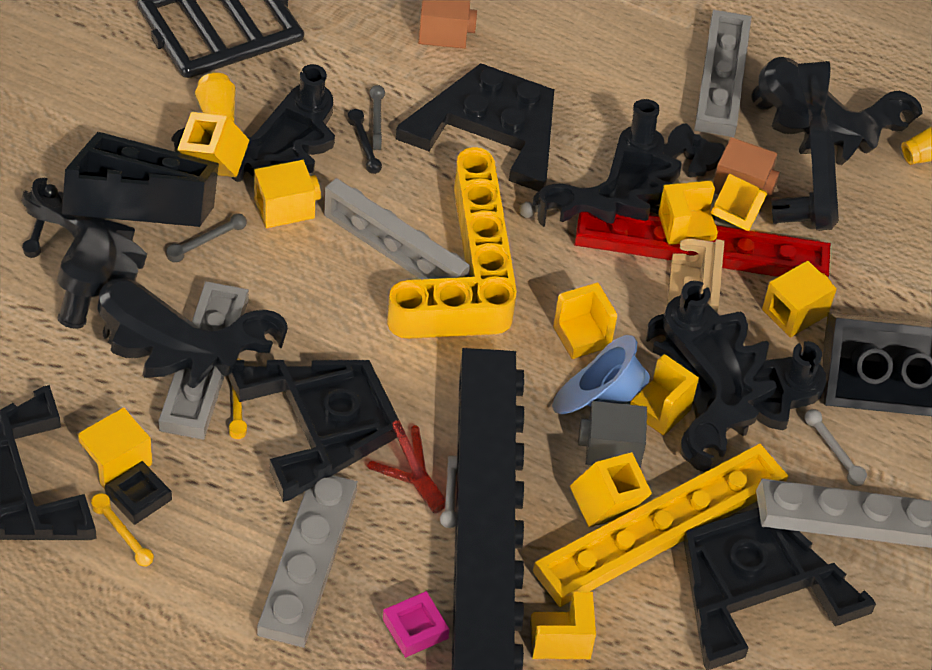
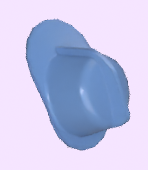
[552,335,650,414]

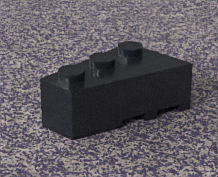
[62,131,219,227]

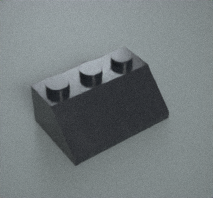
[822,312,932,417]

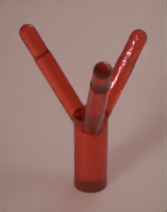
[367,420,446,514]

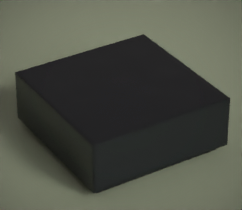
[105,461,172,525]

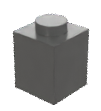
[578,401,647,468]

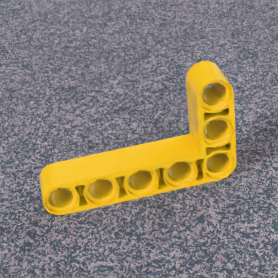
[387,147,517,339]

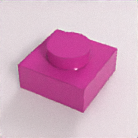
[383,591,450,658]

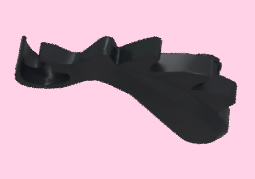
[751,57,923,165]
[772,61,839,231]
[171,64,335,182]
[533,99,682,227]
[21,178,147,329]
[97,278,288,388]
[663,280,776,472]
[646,314,826,436]

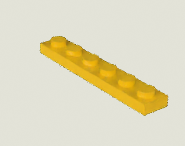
[533,443,788,607]

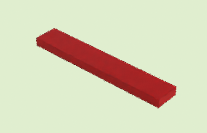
[574,212,831,277]

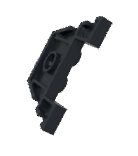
[396,63,555,192]
[228,360,401,502]
[0,385,97,540]
[683,507,876,670]

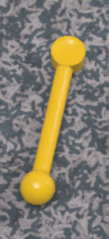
[229,358,247,439]
[91,493,154,567]

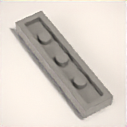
[694,10,752,137]
[324,178,470,279]
[159,281,249,440]
[257,475,358,648]
[756,479,932,548]

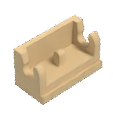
[667,239,724,312]

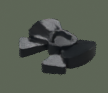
[663,123,725,177]

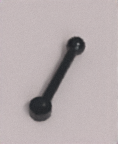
[348,109,382,174]
[22,184,58,258]

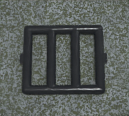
[137,0,305,78]

